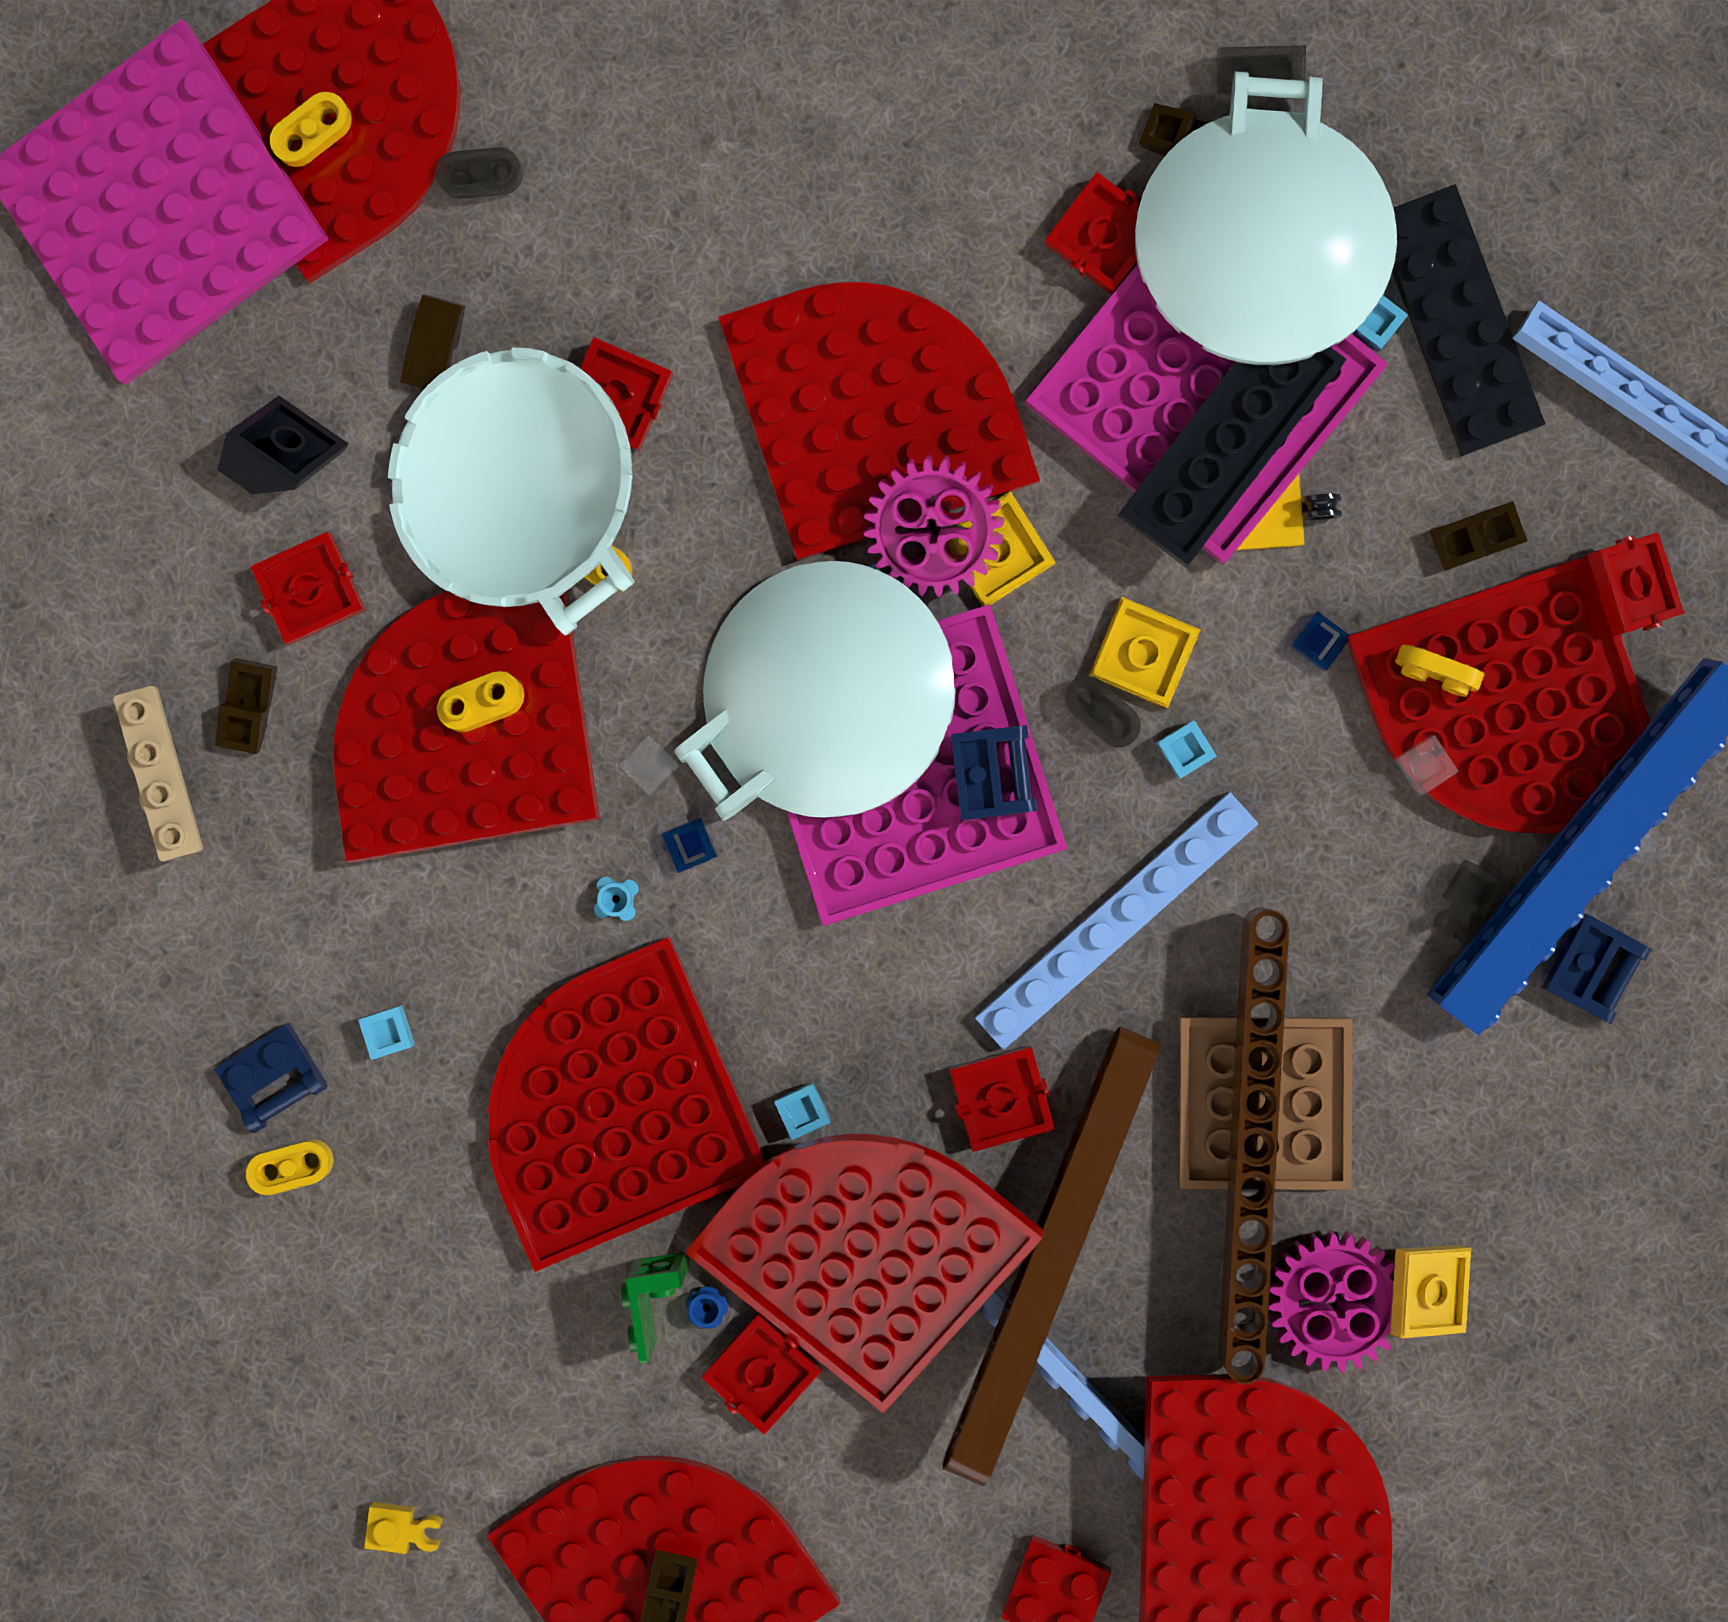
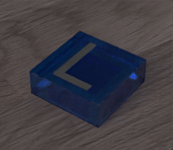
[1289,611,1351,672]
[662,818,718,873]

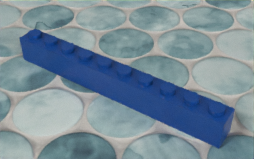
[1427,658,1728,1036]

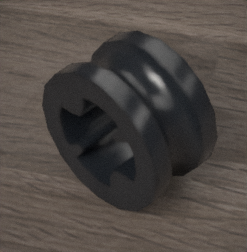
[1302,493,1342,521]

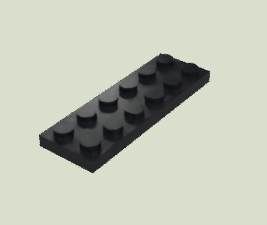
[1392,184,1546,457]
[1117,347,1347,568]

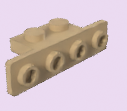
[113,686,203,861]

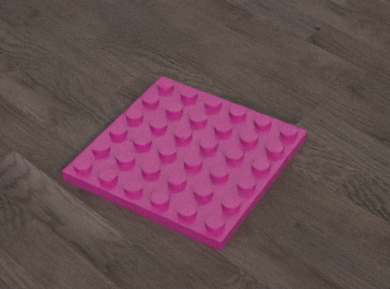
[0,19,329,384]
[1025,264,1388,565]
[787,604,1067,926]

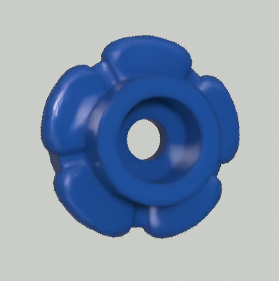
[686,1286,728,1329]

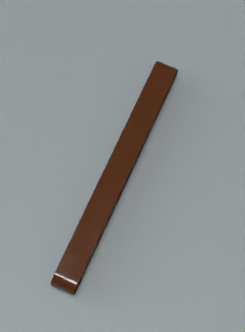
[1219,907,1289,1384]
[942,1026,1160,1486]

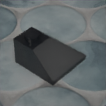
[217,395,348,494]

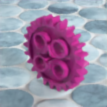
[864,455,1004,597]
[1268,1230,1395,1373]

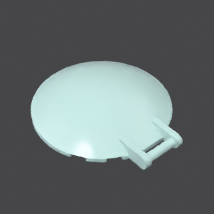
[1135,71,1397,365]
[388,347,635,635]
[674,561,956,821]

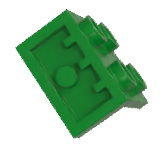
[621,1252,688,1364]

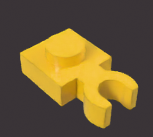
[364,1502,443,1554]

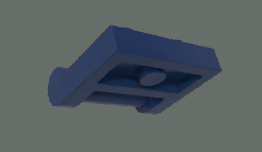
[950,725,1038,820]
[1541,913,1652,1025]
[214,1023,327,1133]

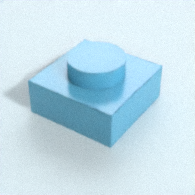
[1353,295,1408,352]
[1156,720,1217,779]
[358,1005,415,1060]
[774,1082,831,1140]

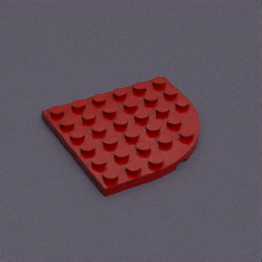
[203,0,461,283]
[718,282,1040,561]
[1345,556,1650,834]
[333,591,600,863]
[488,936,766,1272]
[685,1134,1044,1414]
[1139,1374,1392,1622]
[487,1455,840,1622]

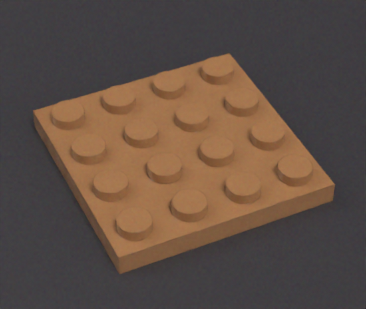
[1178,1016,1352,1190]

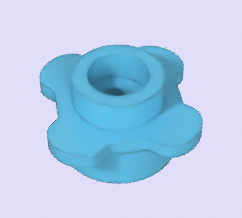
[594,877,639,921]

